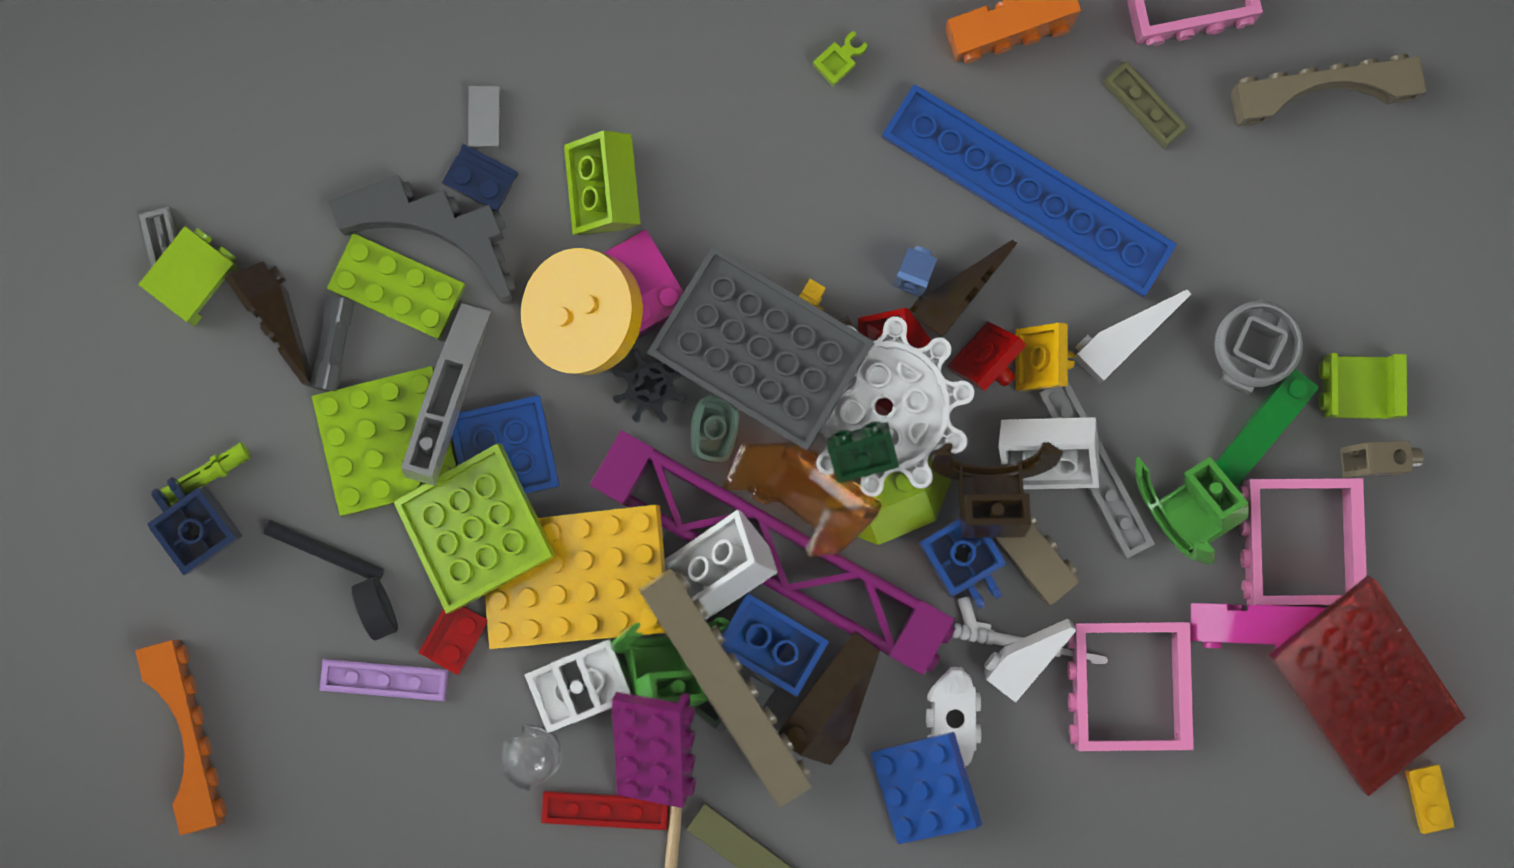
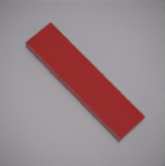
[541,790,669,830]

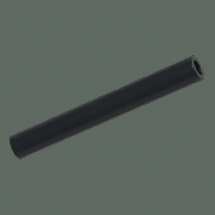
[264,520,384,581]

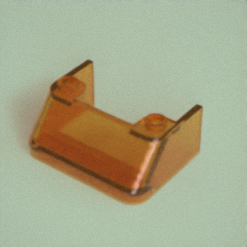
[722,442,882,556]

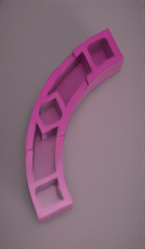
[1190,603,1369,653]

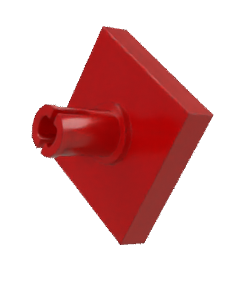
[947,321,1027,391]

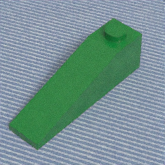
[1215,369,1319,487]

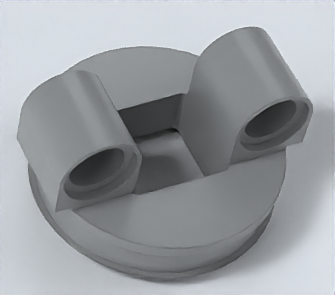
[1214,298,1303,394]

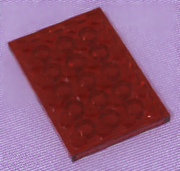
[1268,575,1465,796]

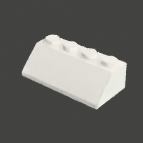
[665,510,778,620]

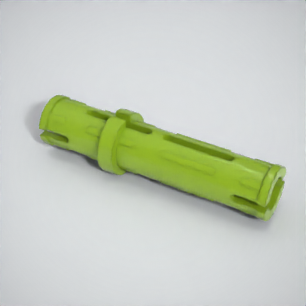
[160,441,252,505]

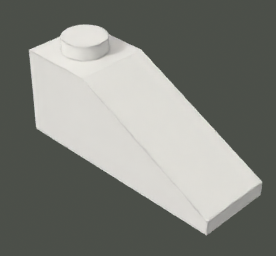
[984,619,1077,702]

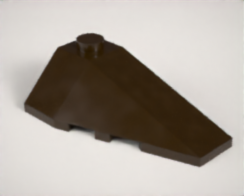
[909,239,1017,339]
[224,262,312,387]
[778,630,881,765]

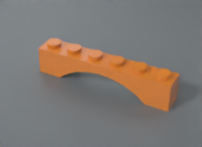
[135,640,227,835]

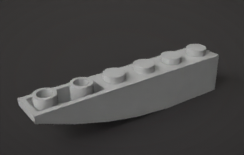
[401,303,492,486]

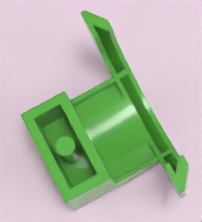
[1135,456,1249,565]
[611,617,730,707]

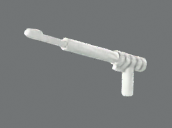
[952,596,1108,664]

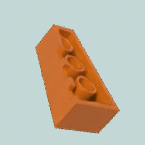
[945,0,1081,63]

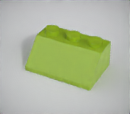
[564,130,641,235]

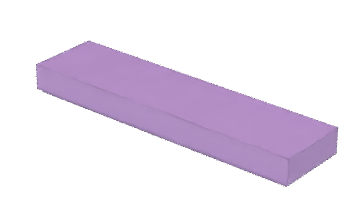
[319,659,449,701]

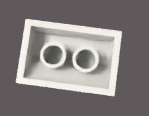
[999,417,1100,489]

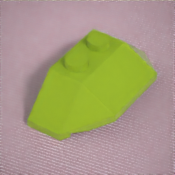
[825,455,951,545]

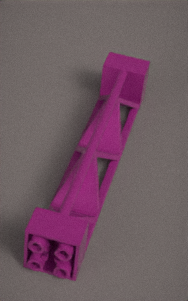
[589,430,956,675]

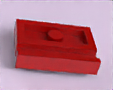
[418,606,488,675]

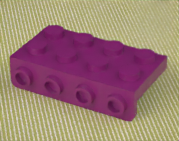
[612,691,696,808]

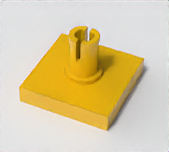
[1015,322,1075,391]

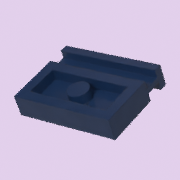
[442,144,518,212]

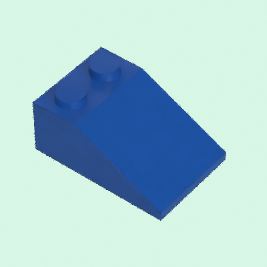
[721,593,829,696]

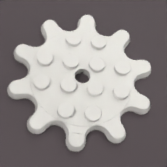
[816,317,974,497]

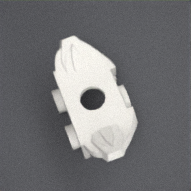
[926,667,981,768]

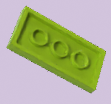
[327,233,466,340]

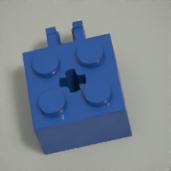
[917,518,1006,609]

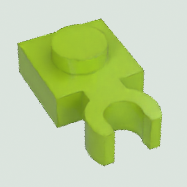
[812,31,867,87]

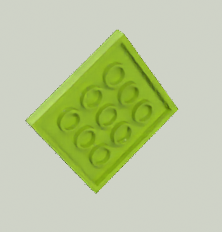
[311,366,458,517]
[393,444,556,614]

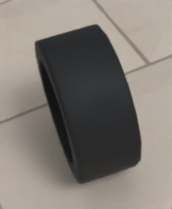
[351,577,398,641]

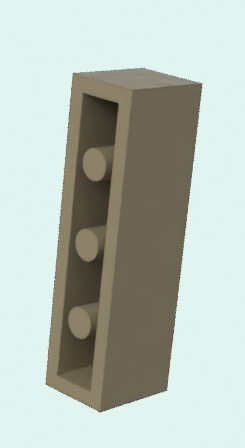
[992,514,1080,606]

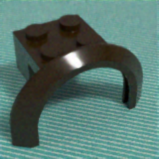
[931,442,1063,538]

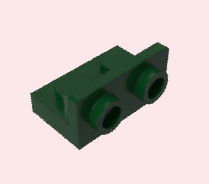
[827,421,899,484]

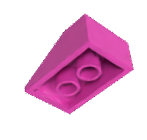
[604,229,684,339]

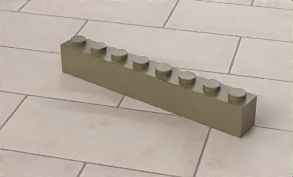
[638,568,812,808]

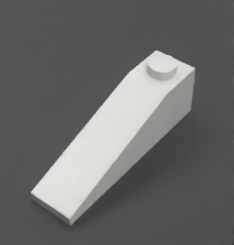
[1073,290,1191,384]

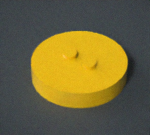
[521,248,643,375]

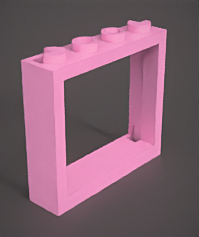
[1127,0,1263,46]
[1239,478,1368,605]
[1067,622,1194,751]

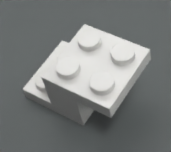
[524,639,632,733]

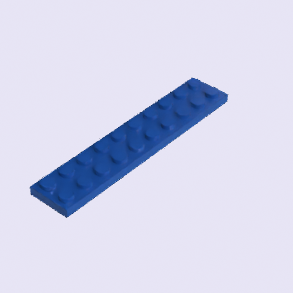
[881,84,1177,298]

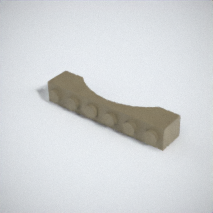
[1230,54,1426,127]

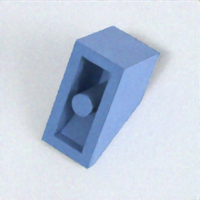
[893,246,937,297]

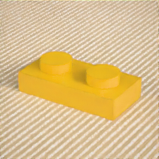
[1405,764,1455,834]

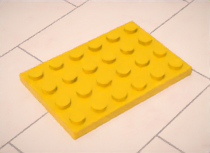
[485,505,666,649]

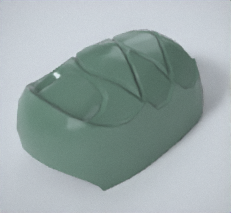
[691,395,739,463]

